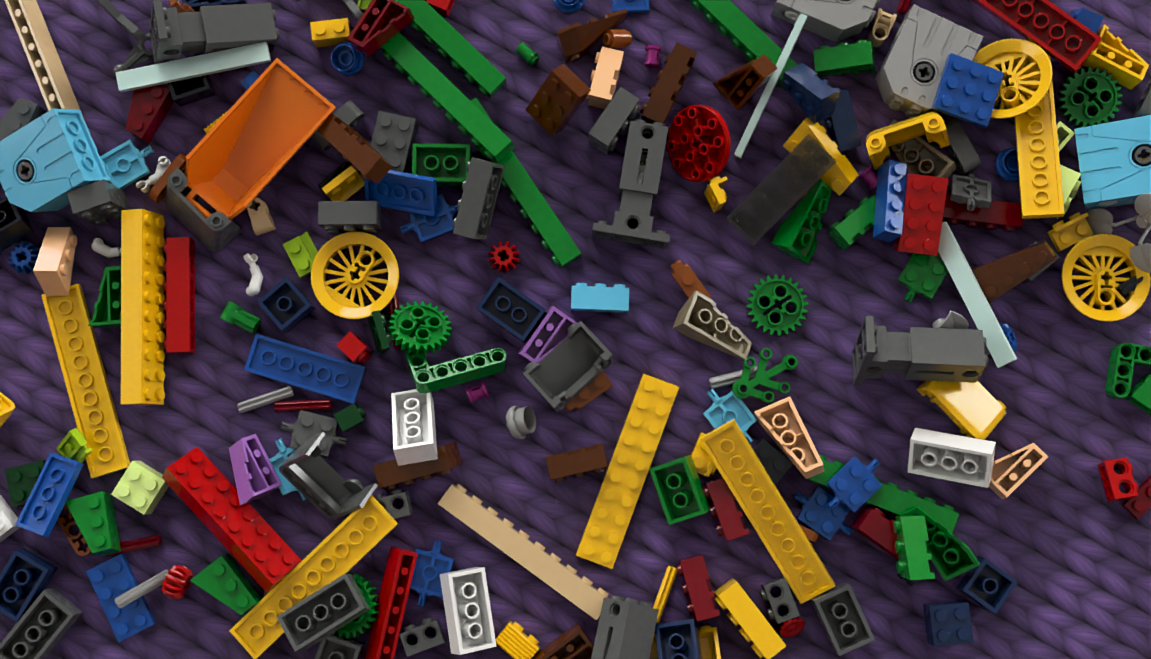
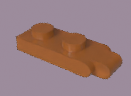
[670,259,712,299]
[565,371,613,412]

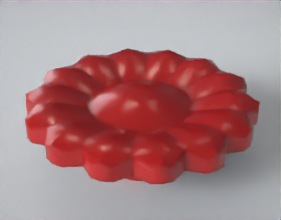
[779,618,805,638]

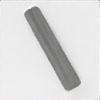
[709,366,757,389]
[237,386,294,413]
[114,570,168,608]

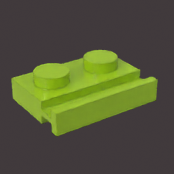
[283,232,318,278]
[56,428,92,463]

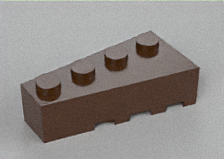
[640,42,697,124]
[318,113,392,184]
[971,241,1057,303]
[373,441,462,490]

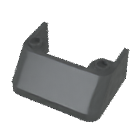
[279,432,378,519]

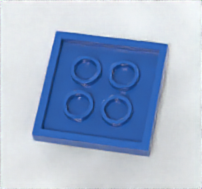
[932,53,1004,128]

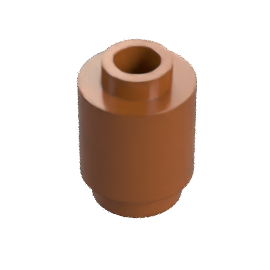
[603,29,632,49]

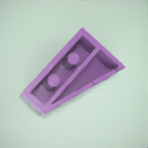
[518,306,578,363]
[229,434,282,505]

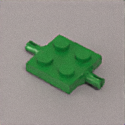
[897,252,948,303]

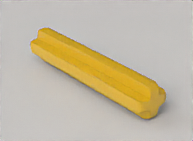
[653,566,678,623]

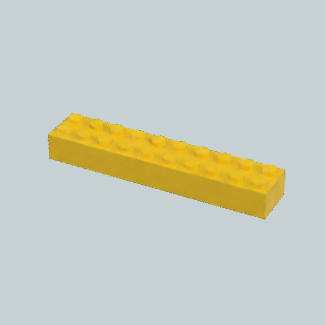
[121,209,165,406]

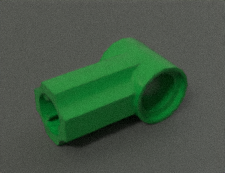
[220,301,261,334]

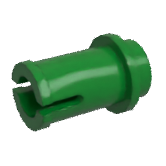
[515,42,540,66]

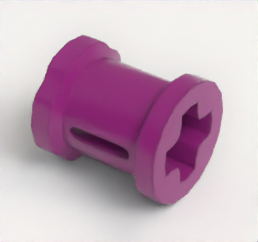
[644,45,662,68]
[858,166,877,191]
[466,381,490,404]

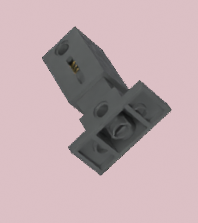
[149,0,279,64]
[592,119,670,249]
[852,316,988,386]
[591,595,659,659]

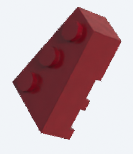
[347,0,415,57]
[125,84,174,144]
[703,477,750,541]
[676,554,720,622]

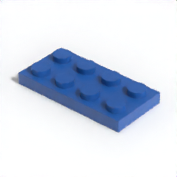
[364,170,438,216]
[15,452,84,538]
[86,553,157,642]

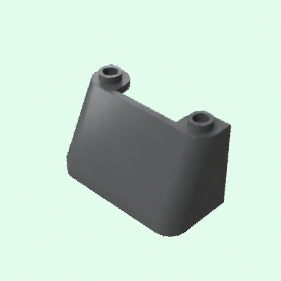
[165,167,243,253]
[523,321,614,412]

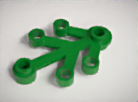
[732,348,798,403]

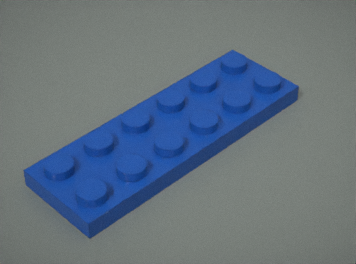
[244,334,367,404]

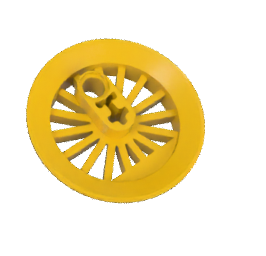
[972,38,1053,119]
[311,232,399,319]
[1061,234,1151,321]

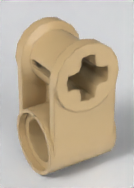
[868,8,897,47]
[247,197,276,236]

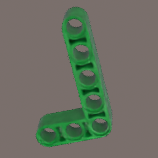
[1105,343,1151,399]
[404,348,507,394]

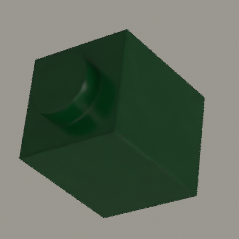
[334,403,367,432]

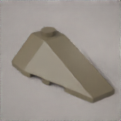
[890,119,956,178]
[673,291,752,360]

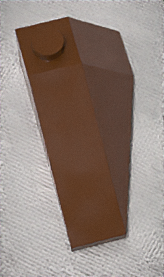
[556,9,628,63]

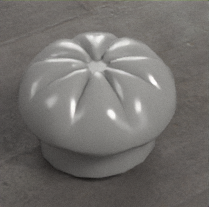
[506,406,536,439]

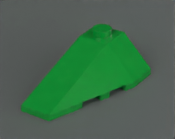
[772,180,832,264]
[901,506,980,581]

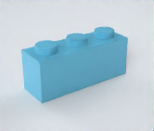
[571,283,629,313]

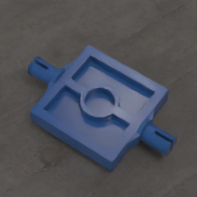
[400,194,458,244]
[826,456,882,513]
[793,486,853,541]
[410,540,454,607]

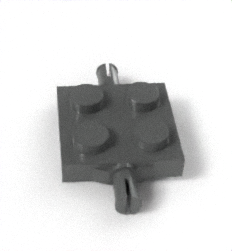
[950,170,991,211]
[280,410,347,458]

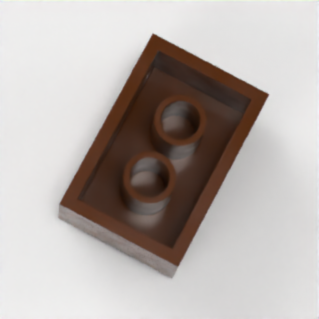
[526,64,591,136]

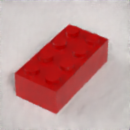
[894,174,949,256]

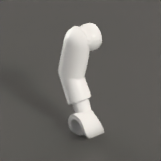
[136,156,171,193]
[91,238,121,258]
[244,253,263,296]

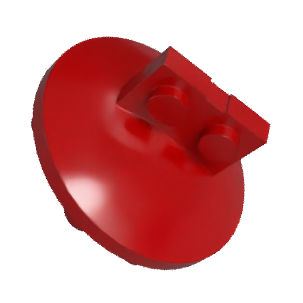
[666,105,731,182]

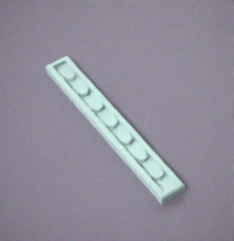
[734,13,807,159]
[115,42,271,93]
[938,221,1017,368]

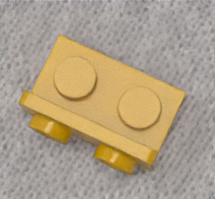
[322,166,365,201]
[704,176,728,213]
[1047,212,1094,252]
[691,432,717,477]

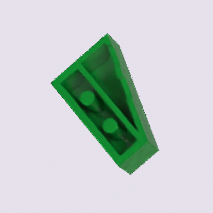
[813,40,876,77]
[827,195,876,251]
[88,266,121,328]
[65,491,121,556]
[893,515,935,580]
[190,554,262,615]

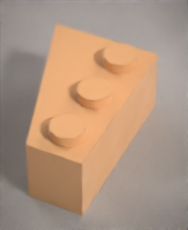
[586,46,624,109]
[33,227,77,296]
[989,443,1048,500]

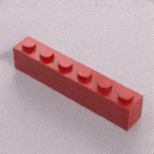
[164,237,195,354]
[365,546,418,659]

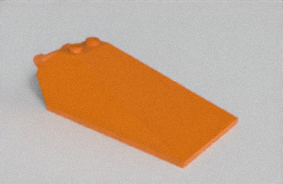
[185,58,336,220]

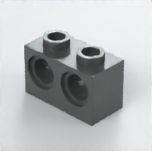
[374,489,413,519]
[760,576,800,624]
[399,617,446,657]

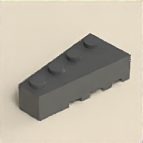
[0,97,46,141]

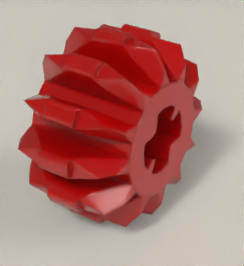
[488,241,520,273]
[162,565,193,600]

